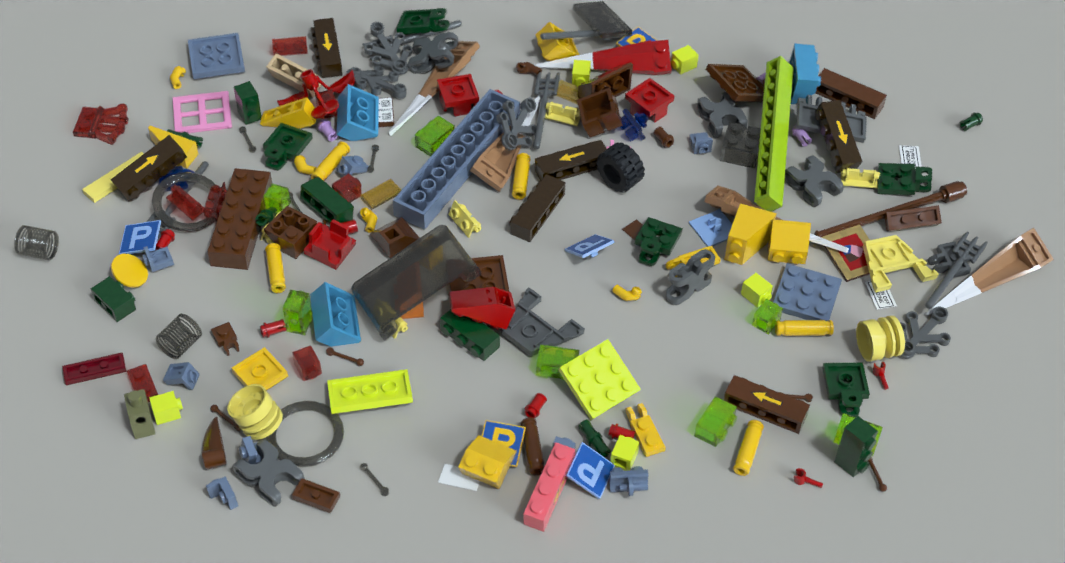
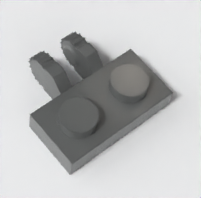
[928,241,971,277]

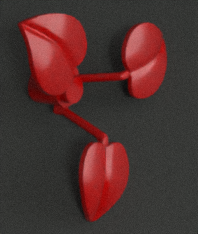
[277,69,355,119]

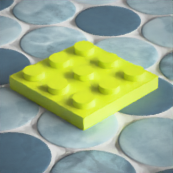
[558,339,641,420]

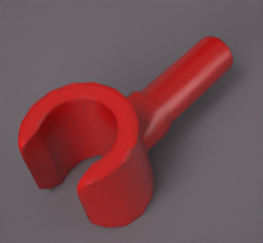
[873,362,889,390]
[794,468,823,488]

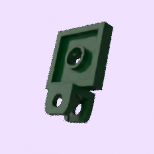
[396,8,450,35]
[263,123,313,171]
[878,163,932,195]
[634,217,683,266]
[822,362,870,417]

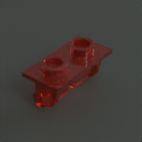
[272,36,308,56]
[203,182,227,222]
[166,185,206,221]

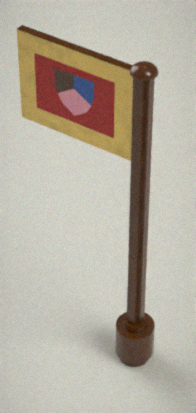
[814,181,967,282]

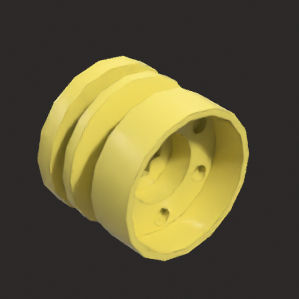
[856,315,905,362]
[227,384,283,440]

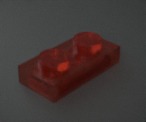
[127,364,158,402]

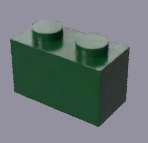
[233,81,262,125]
[90,276,136,322]

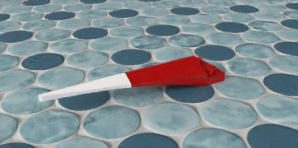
[535,40,672,75]

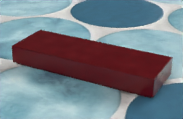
[62,352,127,386]

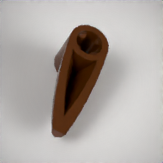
[202,417,227,470]

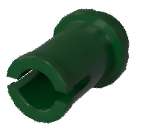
[959,112,983,131]

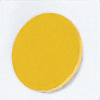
[111,254,148,288]

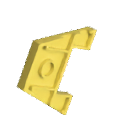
[863,235,939,293]

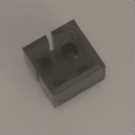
[720,122,761,169]

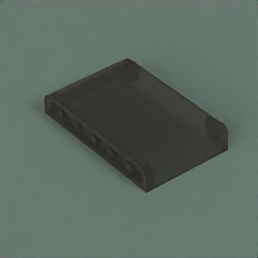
[351,225,482,340]

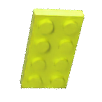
[327,369,413,414]

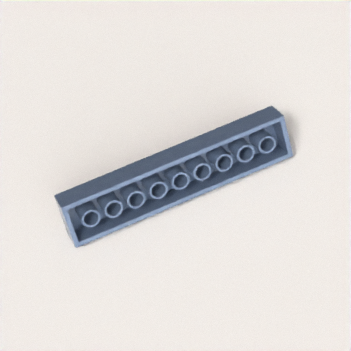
[393,89,520,230]

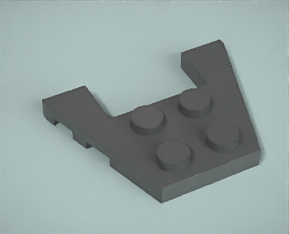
[502,287,585,357]

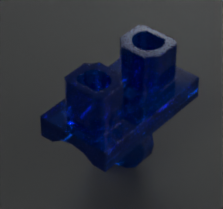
[620,108,648,142]

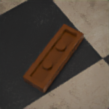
[884,205,942,231]

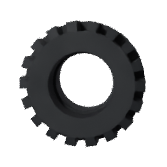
[596,142,645,193]

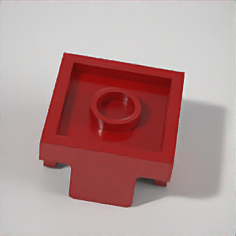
[437,74,479,117]
[625,78,675,122]
[304,219,356,270]

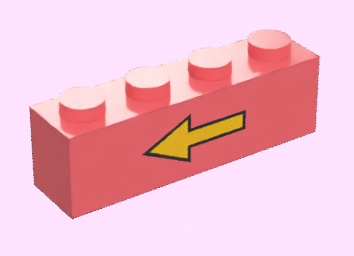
[523,442,575,532]

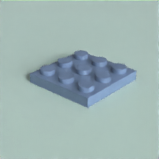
[188,33,245,79]
[771,263,842,321]

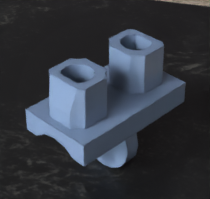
[610,466,649,496]

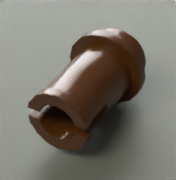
[653,126,674,148]

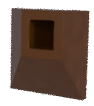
[264,205,317,259]
[370,217,422,259]

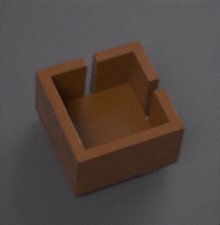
[577,87,623,138]

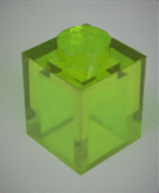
[264,183,291,213]
[752,299,783,335]

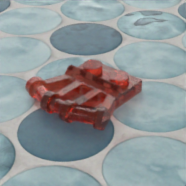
[73,103,129,145]

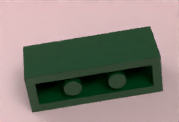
[300,177,354,224]
[440,309,500,361]
[834,416,878,478]

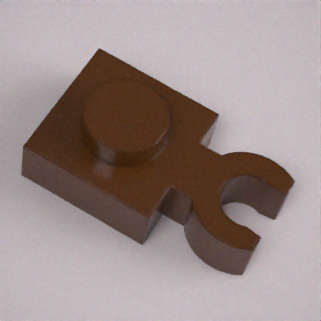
[211,322,240,356]

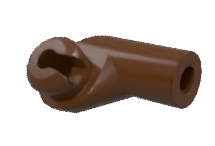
[516,62,542,76]

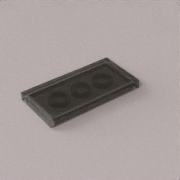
[573,1,632,39]

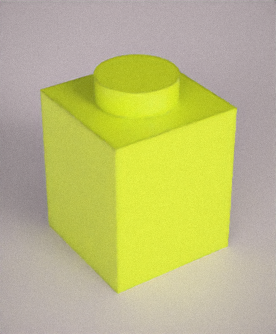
[671,45,699,74]
[572,60,591,87]
[741,273,773,308]
[149,391,183,425]
[610,435,639,471]

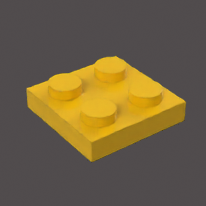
[231,347,288,390]

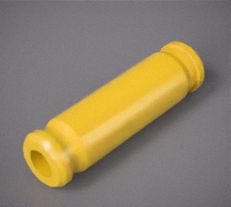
[311,141,350,181]
[512,153,531,200]
[265,243,286,293]
[775,320,834,336]
[733,420,764,476]

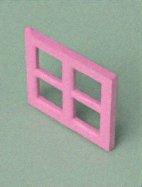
[173,91,232,133]

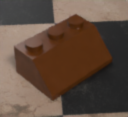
[577,62,633,99]

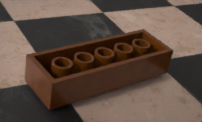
[207,168,273,270]

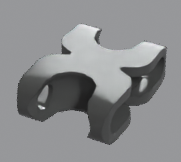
[408,32,459,74]
[697,92,748,138]
[785,155,844,207]
[666,249,715,305]
[233,439,304,507]

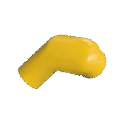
[170,66,186,89]
[294,155,316,175]
[360,207,377,233]
[612,284,642,301]

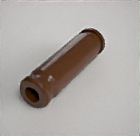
[520,417,545,475]

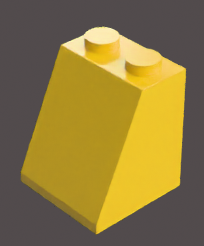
[724,204,777,265]

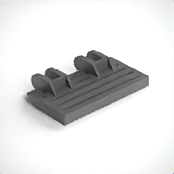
[796,95,867,143]

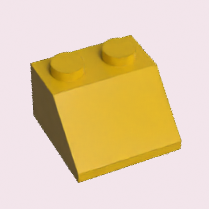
[535,22,579,61]
[768,219,811,264]
[458,435,517,489]

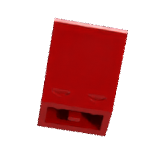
[449,287,515,330]

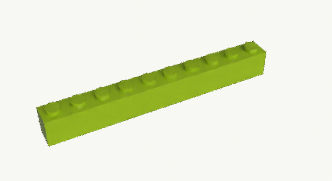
[754,56,793,212]

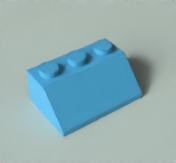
[789,43,821,105]
[337,84,379,141]
[310,282,361,347]

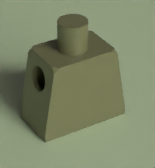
[124,389,156,439]

